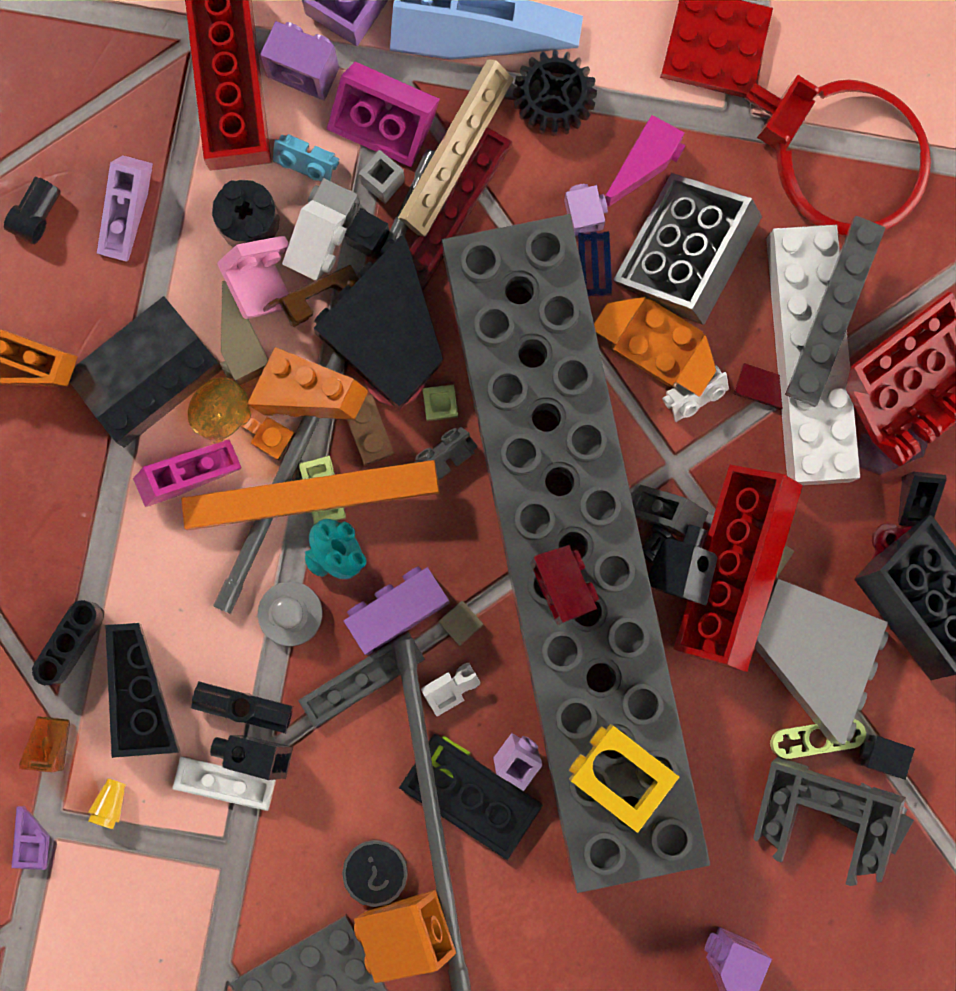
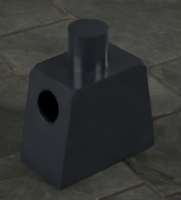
[648,524,717,606]
[210,735,294,780]

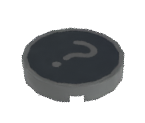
[342,839,408,907]

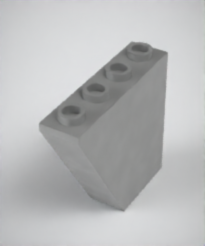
[755,579,889,746]

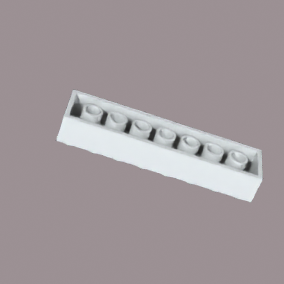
[766,225,860,485]

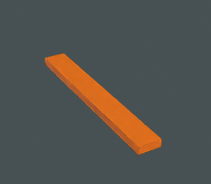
[181,460,440,531]

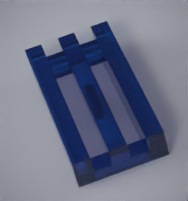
[577,231,612,296]

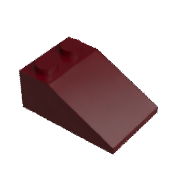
[530,545,599,626]

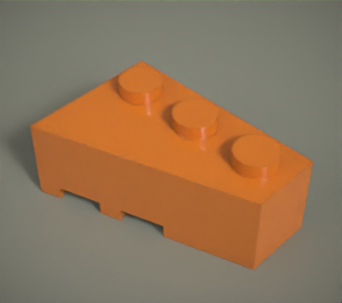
[247,347,368,420]

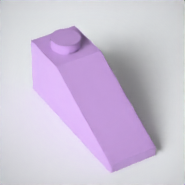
[97,155,153,261]

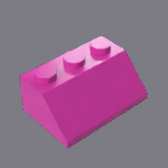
[326,61,440,167]

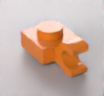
[236,412,295,461]

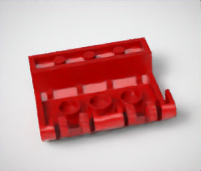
[846,292,956,466]

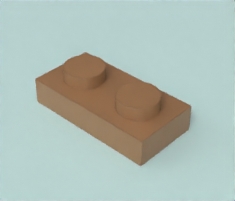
[347,394,395,466]

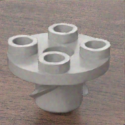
[258,581,323,646]

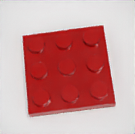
[660,0,773,98]

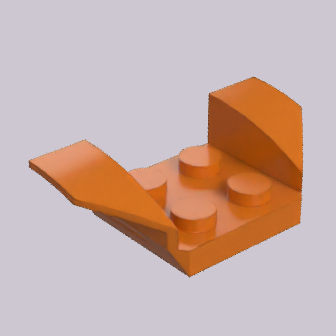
[594,297,716,397]

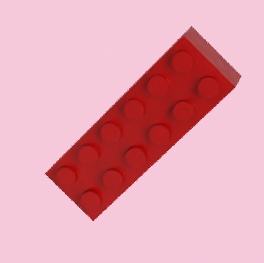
[185,0,272,171]
[673,464,803,672]

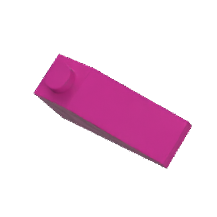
[605,115,686,207]
[133,439,242,507]

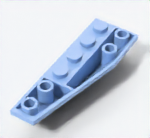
[390,0,583,60]

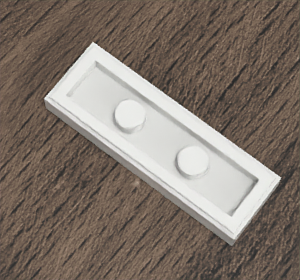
[173,757,276,811]

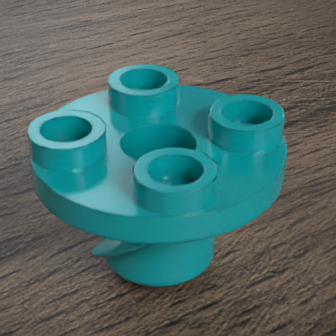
[305,519,367,579]

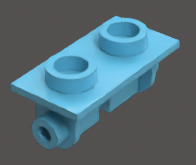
[273,134,340,182]

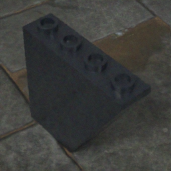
[314,235,443,411]

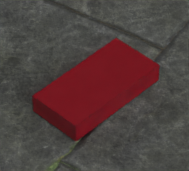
[733,363,783,410]

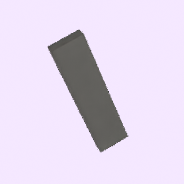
[298,632,425,728]

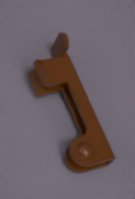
[263,265,359,327]

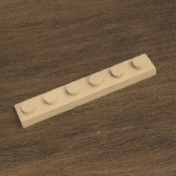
[398,59,514,237]

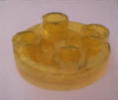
[188,377,251,443]

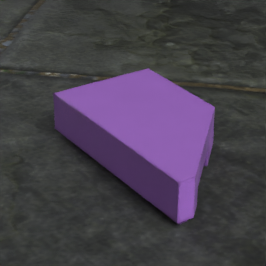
[12,806,50,870]

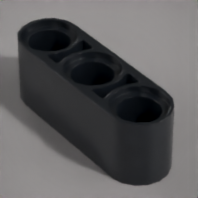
[32,600,104,686]

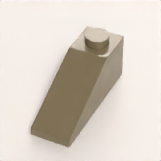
[220,280,268,386]

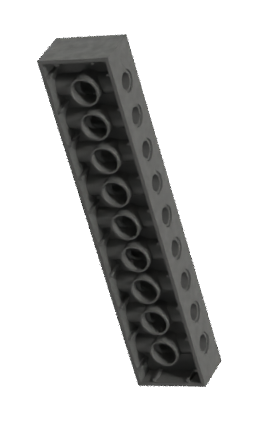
[442,214,710,893]

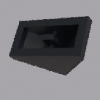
[898,471,947,527]

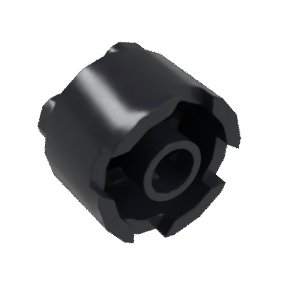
[212,180,280,247]

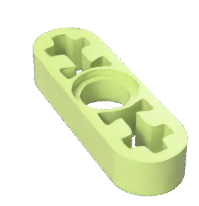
[770,719,866,759]

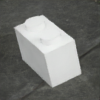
[282,200,346,280]

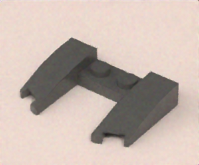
[753,757,906,886]

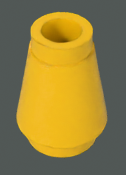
[88,778,126,829]

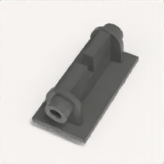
[414,427,478,481]

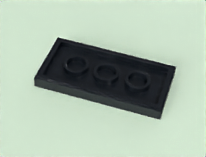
[399,733,543,861]

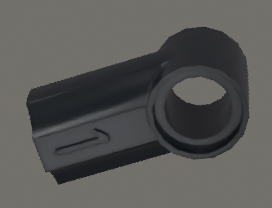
[4,176,61,244]

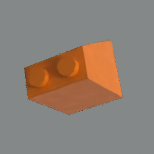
[354,890,456,983]

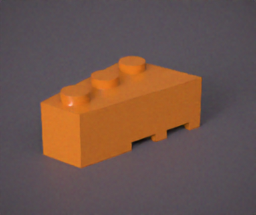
[0,328,78,386]

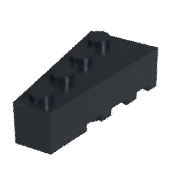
[105,623,180,758]

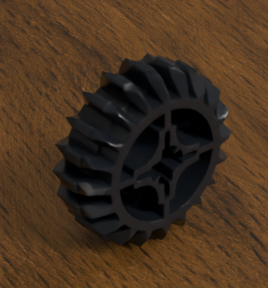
[513,49,597,136]

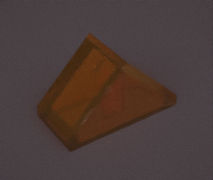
[19,716,70,773]

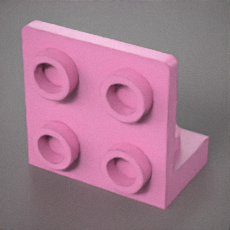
[217,236,289,319]

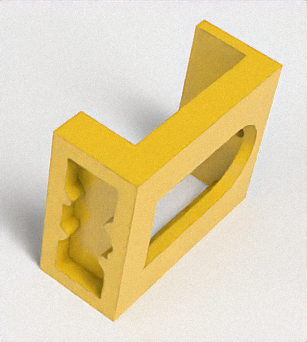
[569,724,679,833]

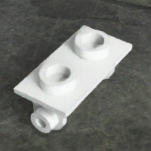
[662,365,729,422]

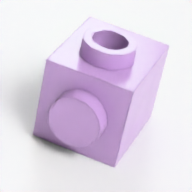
[564,184,608,236]
[493,733,542,791]

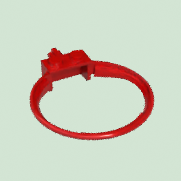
[745,75,931,236]

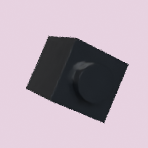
[345,208,389,260]
[859,735,915,780]

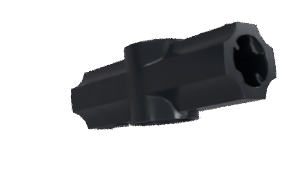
[191,681,294,734]

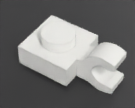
[421,663,481,716]

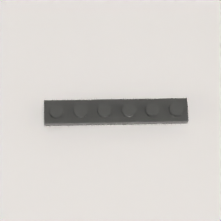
[785,216,886,407]

